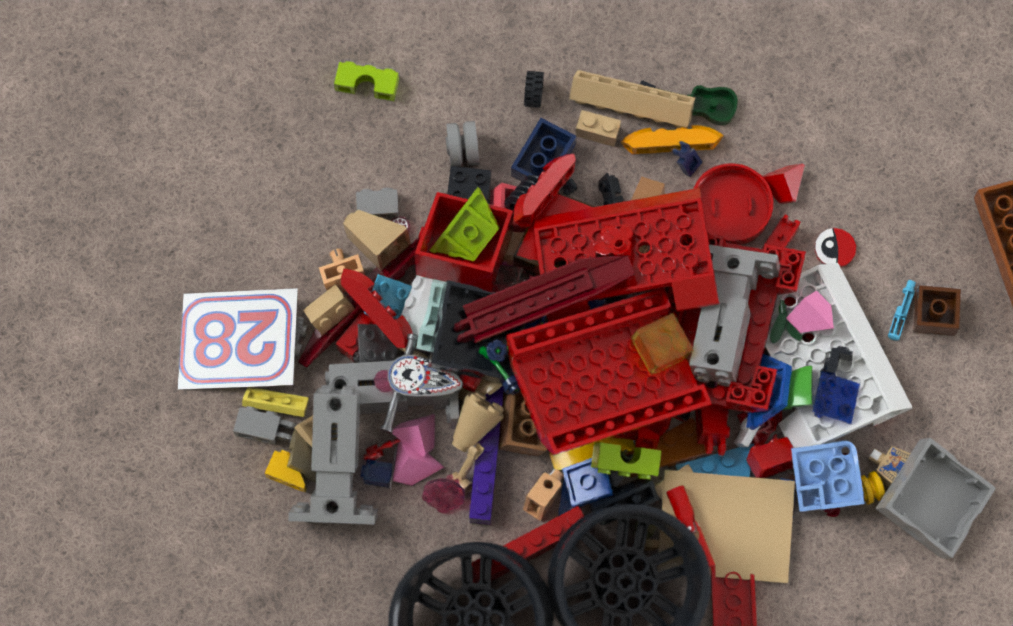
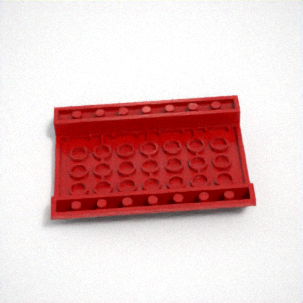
[506,288,712,455]

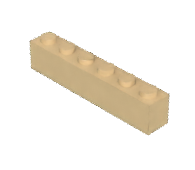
[570,70,695,127]

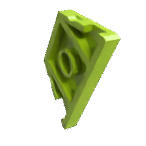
[430,187,500,261]

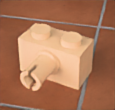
[319,248,366,292]

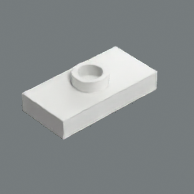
[734,418,760,447]

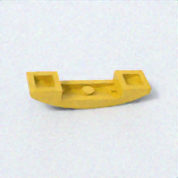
[549,438,635,472]

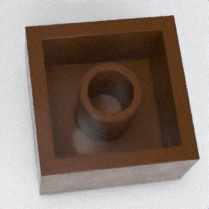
[913,285,961,336]

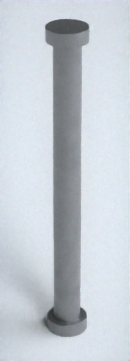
[380,334,418,434]

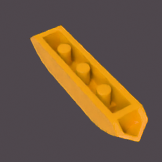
[621,125,724,154]

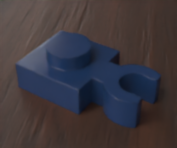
[673,141,703,177]

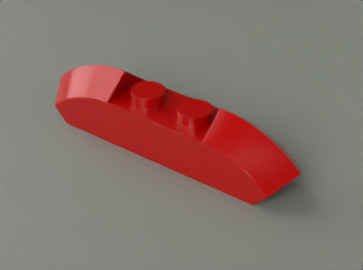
[514,154,576,228]
[341,268,413,348]

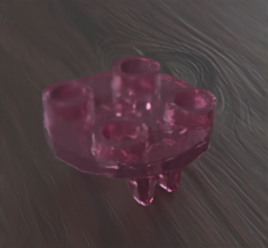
[422,474,465,513]

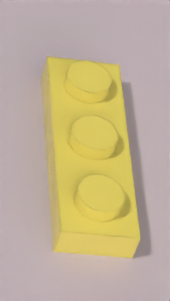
[242,387,309,417]

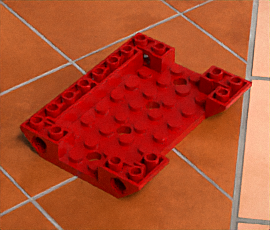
[534,188,719,323]
[667,233,806,413]

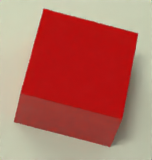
[415,192,513,292]

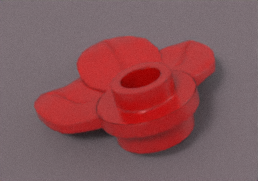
[593,224,633,256]
[363,439,400,462]

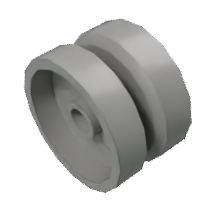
[446,121,479,167]

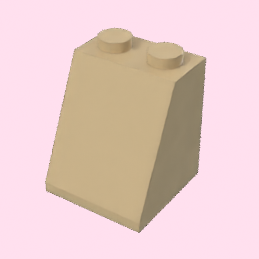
[343,210,411,271]

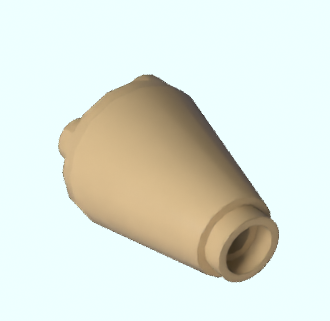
[452,391,504,452]

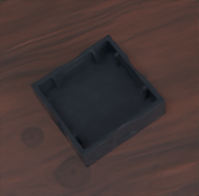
[427,280,525,384]

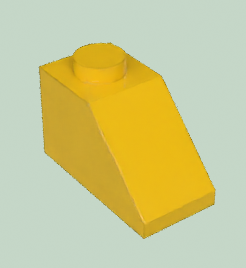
[265,450,307,493]

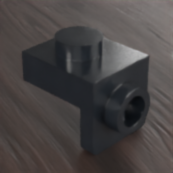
[823,346,853,379]

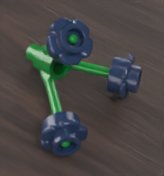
[479,340,521,395]

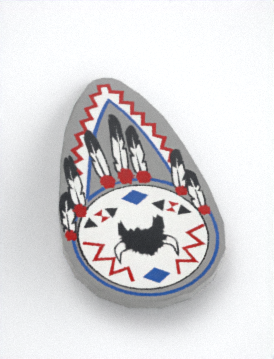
[388,355,463,397]

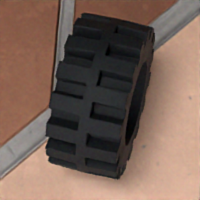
[524,71,544,108]

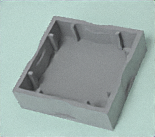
[876,438,996,559]

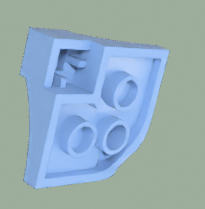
[791,440,864,512]

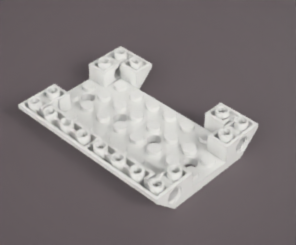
[765,263,913,448]

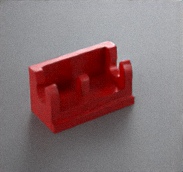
[762,215,801,249]

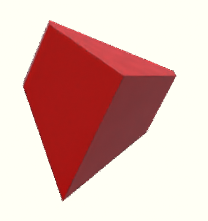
[763,163,805,204]

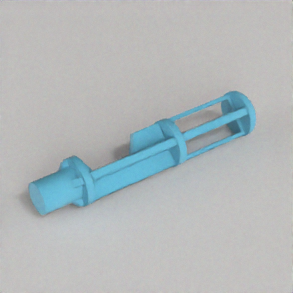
[888,280,916,341]

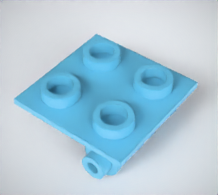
[364,274,412,319]

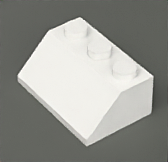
[400,275,434,336]

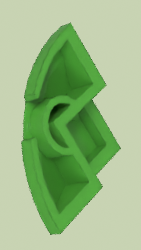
[782,366,813,410]

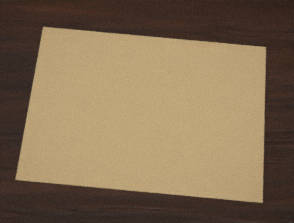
[657,470,795,583]

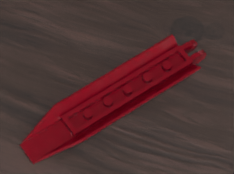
[298,237,420,368]
[453,255,635,343]

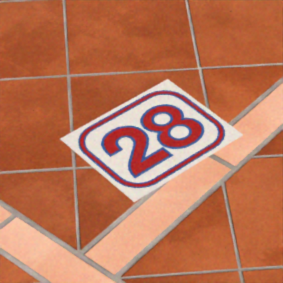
[178,288,298,389]

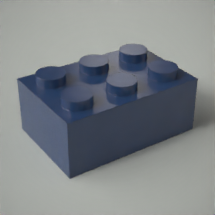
[511,118,576,181]

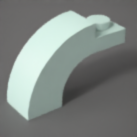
[416,279,446,352]

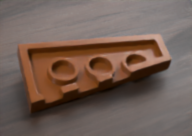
[627,418,714,478]

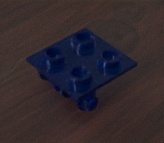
[812,371,860,424]

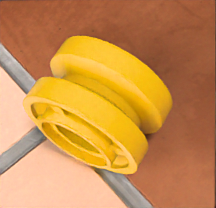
[861,471,885,505]

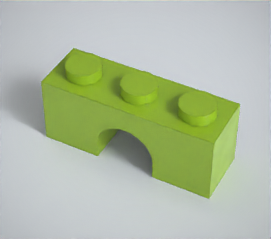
[334,61,399,101]
[591,442,661,479]

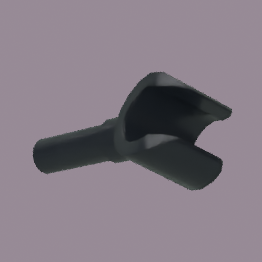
[563,178,577,196]

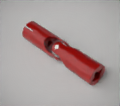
[666,485,715,568]

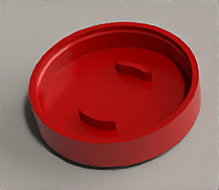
[693,163,773,245]

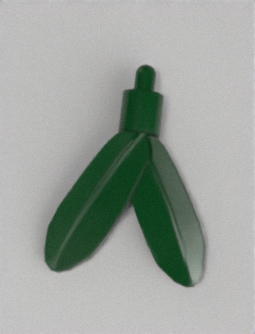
[770,299,802,344]

